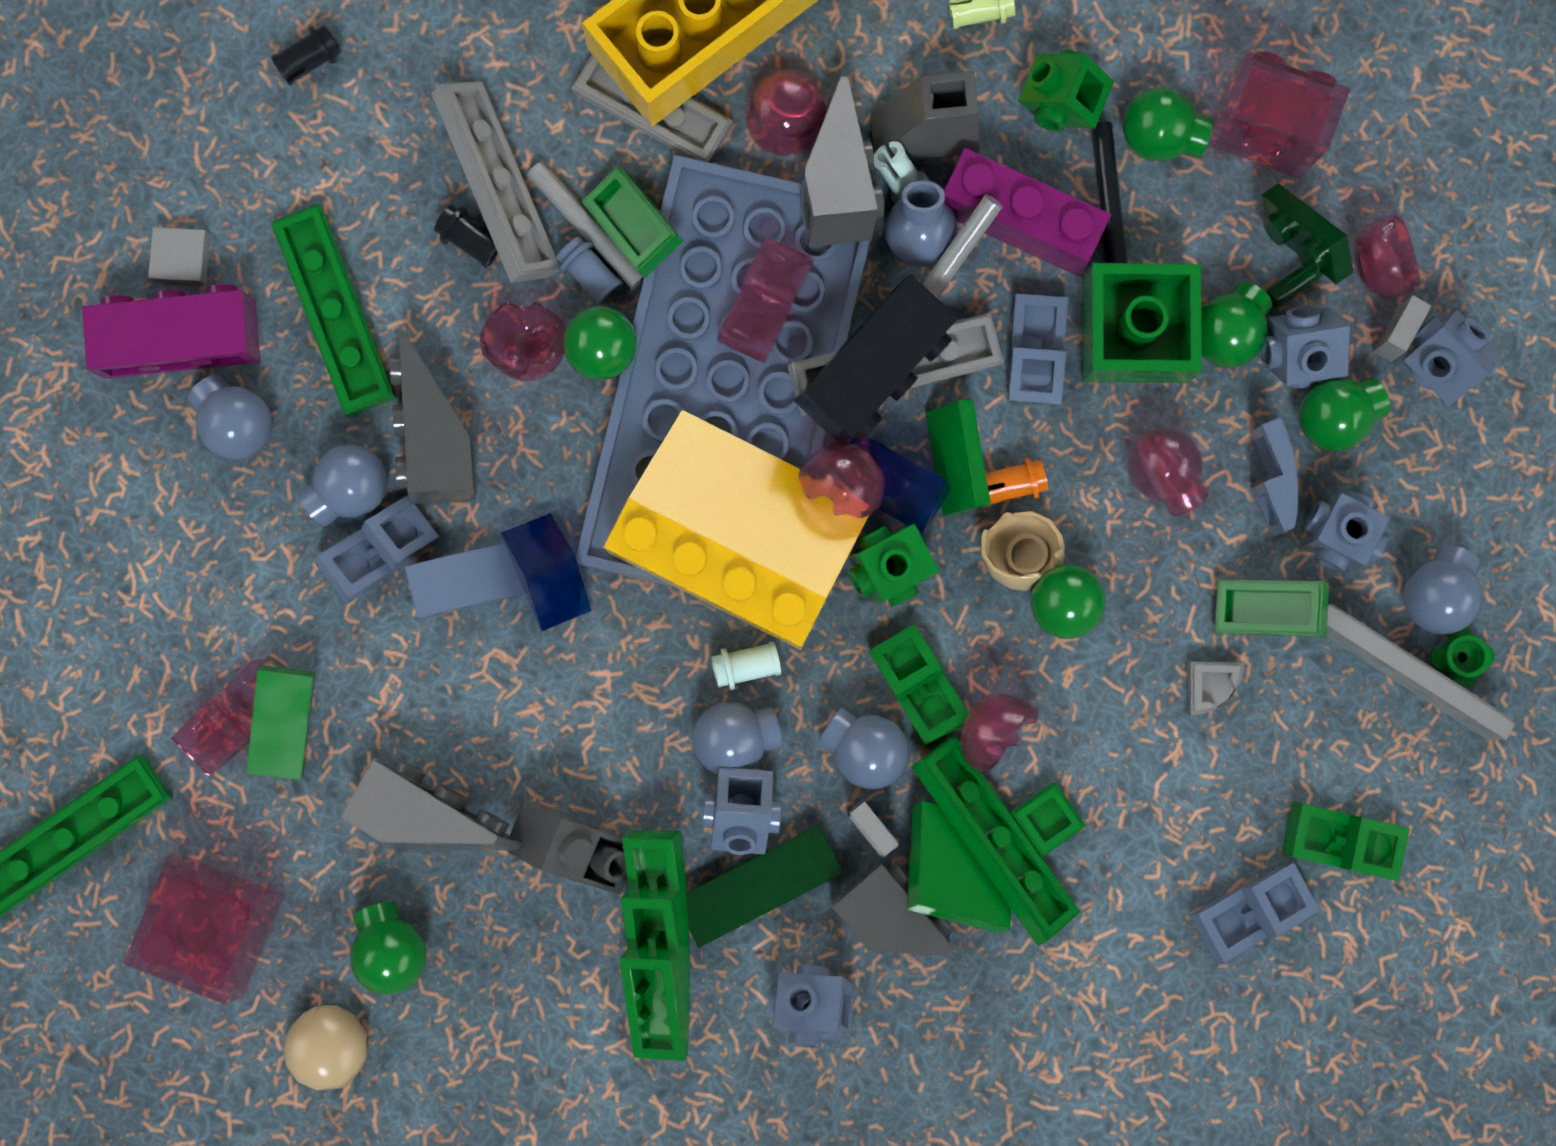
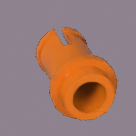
[986,457,1049,507]

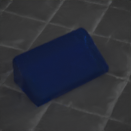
[833,436,951,535]

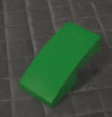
[868,624,972,749]
[1282,802,1410,882]

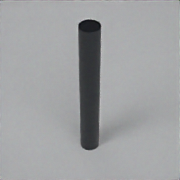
[1092,121,1127,263]

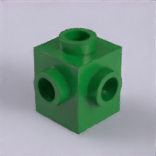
[1018,50,1114,132]
[847,524,939,607]

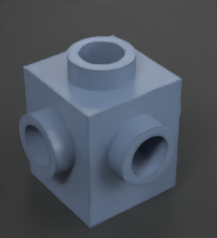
[1260,306,1350,388]
[1403,310,1502,407]
[1300,491,1390,573]
[702,767,781,855]
[768,964,855,1048]

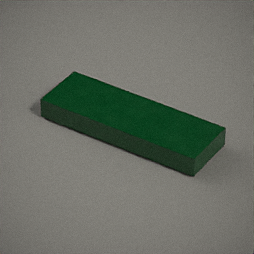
[687,825,843,948]

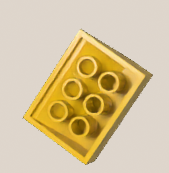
[603,410,874,650]

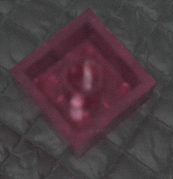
[1208,51,1351,179]
[123,856,285,1005]

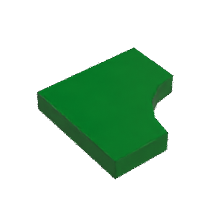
[907,801,1011,934]

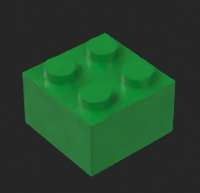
[1083,263,1202,383]

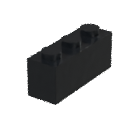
[793,274,958,445]

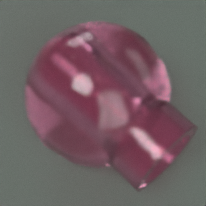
[1127,428,1209,516]

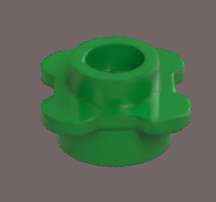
[1429,627,1495,689]

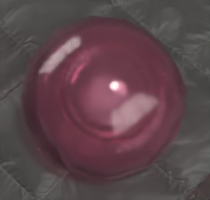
[745,69,827,157]
[1352,214,1420,299]
[479,301,565,381]
[798,441,885,519]
[961,693,1039,771]

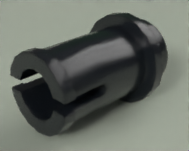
[271,24,342,86]
[434,205,498,268]

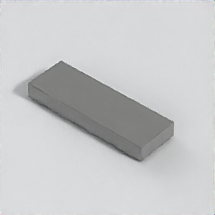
[572,55,733,163]

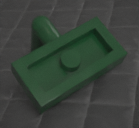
[1261,183,1354,308]

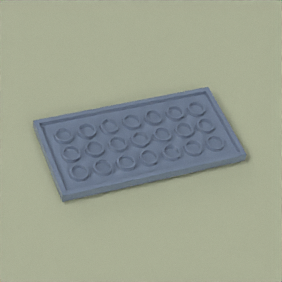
[574,155,871,589]

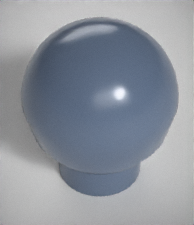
[885,180,958,267]
[188,374,272,460]
[298,444,388,527]
[1403,545,1482,634]
[692,702,782,775]
[819,708,909,790]

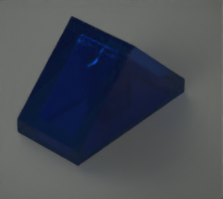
[501,513,591,632]

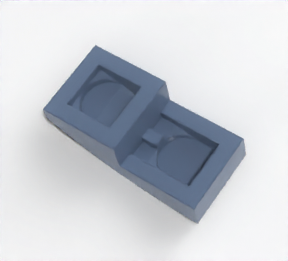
[1008,293,1069,404]
[1250,417,1298,537]
[314,495,439,605]
[405,542,528,620]
[1189,862,1320,964]

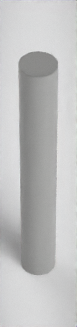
[527,162,644,290]
[922,194,1003,299]

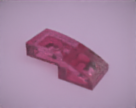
[717,237,814,364]
[171,659,266,776]

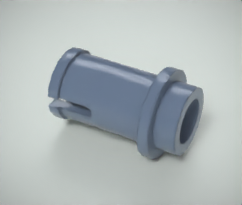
[556,237,623,306]

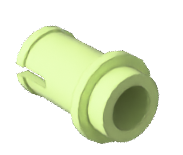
[948,0,1015,29]

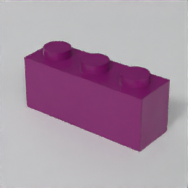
[944,148,1111,277]
[82,284,261,379]

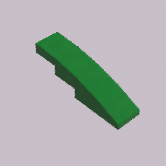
[619,830,690,1061]

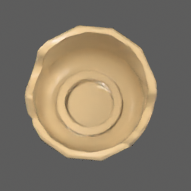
[981,511,1065,591]
[283,1005,368,1091]

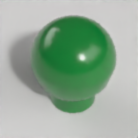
[1123,87,1213,162]
[1201,282,1272,368]
[563,306,637,380]
[1298,377,1390,451]
[1030,564,1106,639]
[350,902,427,995]

